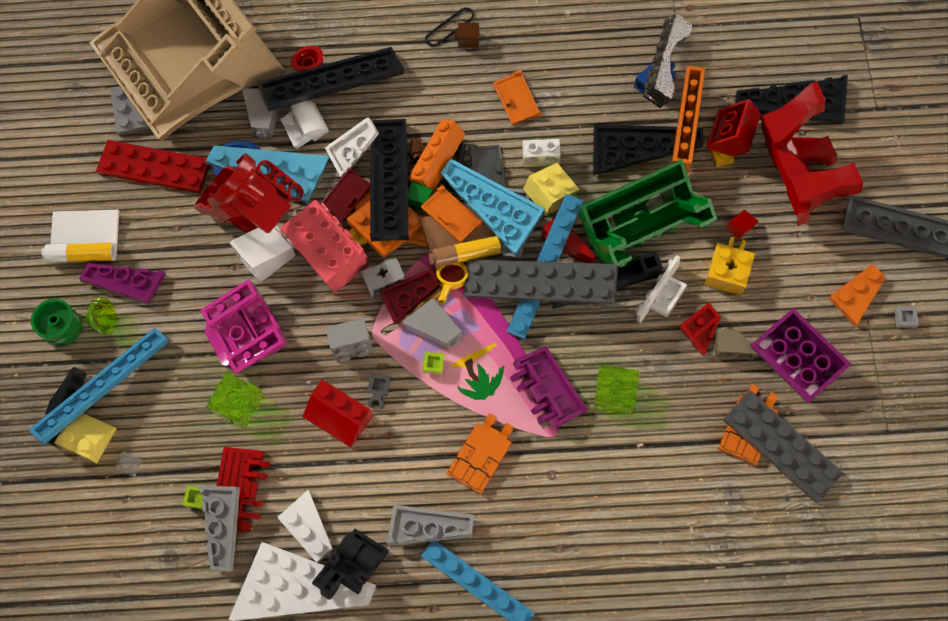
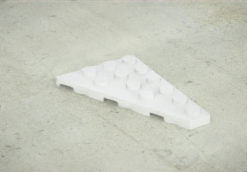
[229,542,376,621]

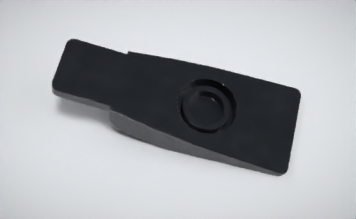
[45,367,87,445]

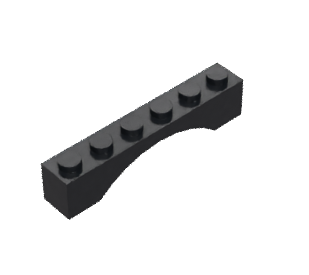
[550,251,663,309]

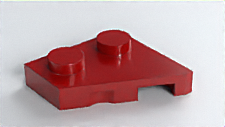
[678,302,721,355]

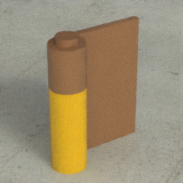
[420,208,501,268]

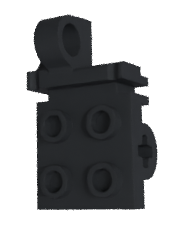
[312,528,389,600]

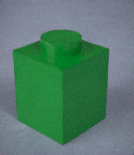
[408,182,434,212]

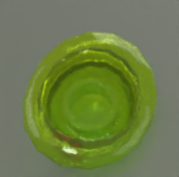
[86,297,117,334]

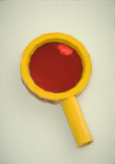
[436,263,468,305]

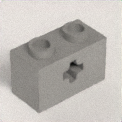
[361,258,405,298]

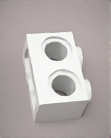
[522,139,560,167]

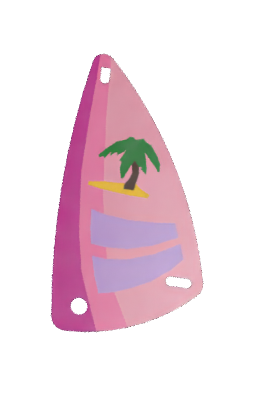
[372,252,559,437]

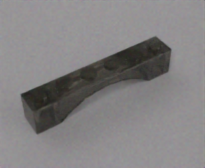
[643,13,693,108]

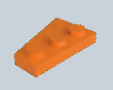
[828,263,886,327]

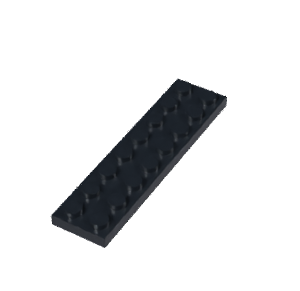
[257,47,404,112]
[370,119,409,242]

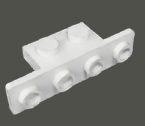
[636,255,687,323]

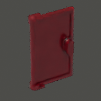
[321,167,370,224]

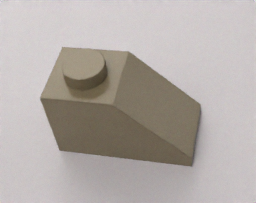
[714,327,757,360]

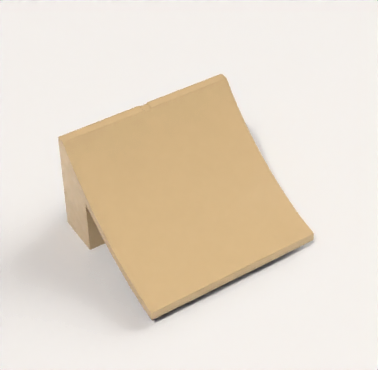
[90,0,286,141]

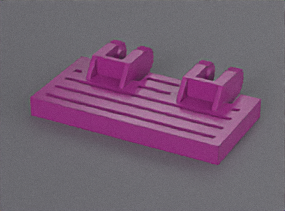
[510,346,588,429]

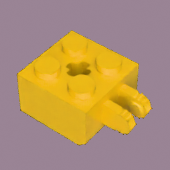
[704,236,755,295]

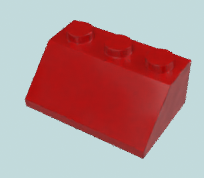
[706,99,761,157]
[302,379,373,448]

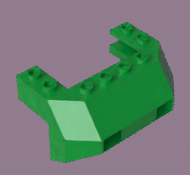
[579,159,718,268]

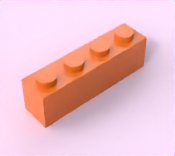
[409,120,465,192]

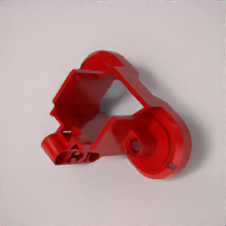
[193,153,304,234]

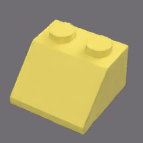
[54,413,117,464]

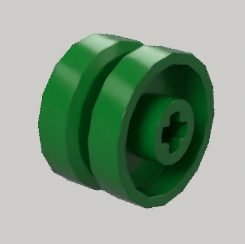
[31,298,82,347]

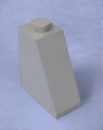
[242,88,279,138]
[403,298,463,349]

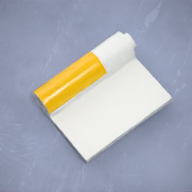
[41,210,119,263]

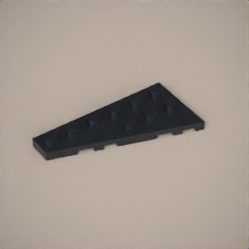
[734,75,848,125]
[593,124,703,176]

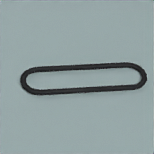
[425,7,474,47]

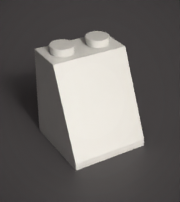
[229,226,296,283]

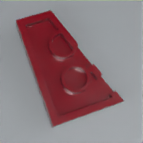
[379,268,439,325]

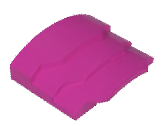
[200,279,288,374]

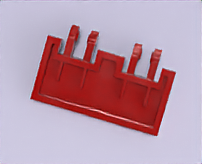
[216,447,270,532]

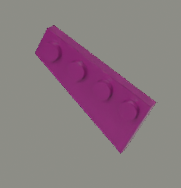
[79,263,166,305]

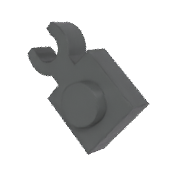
[367,373,391,409]

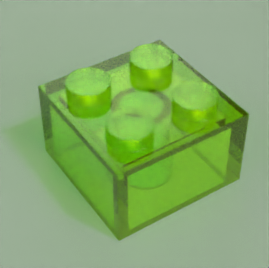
[593,365,639,415]
[206,372,264,429]

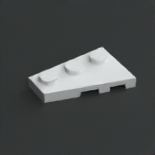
[325,117,379,178]
[277,490,333,563]

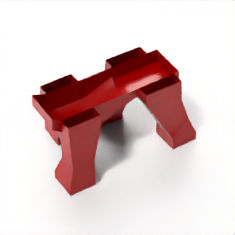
[761,81,863,226]

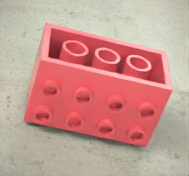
[280,200,369,294]

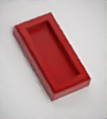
[724,210,759,239]

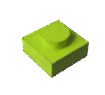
[423,352,445,374]
[182,485,203,510]

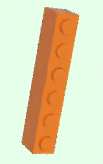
[671,66,705,174]

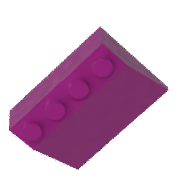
[750,308,851,403]

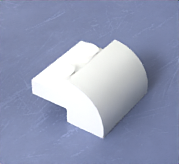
[281,101,329,149]

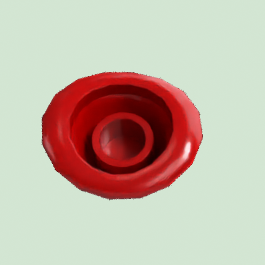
[290,46,324,72]

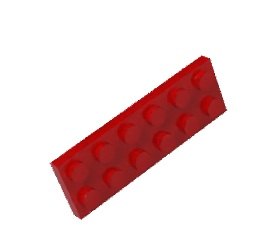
[96,140,210,194]

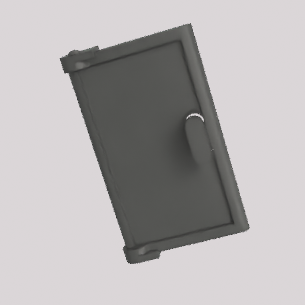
[468,145,507,188]

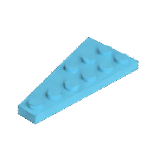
[206,146,330,205]
[441,159,545,256]

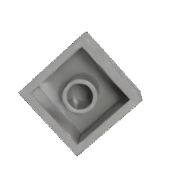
[325,318,373,362]

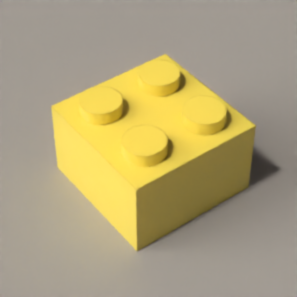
[523,163,580,216]

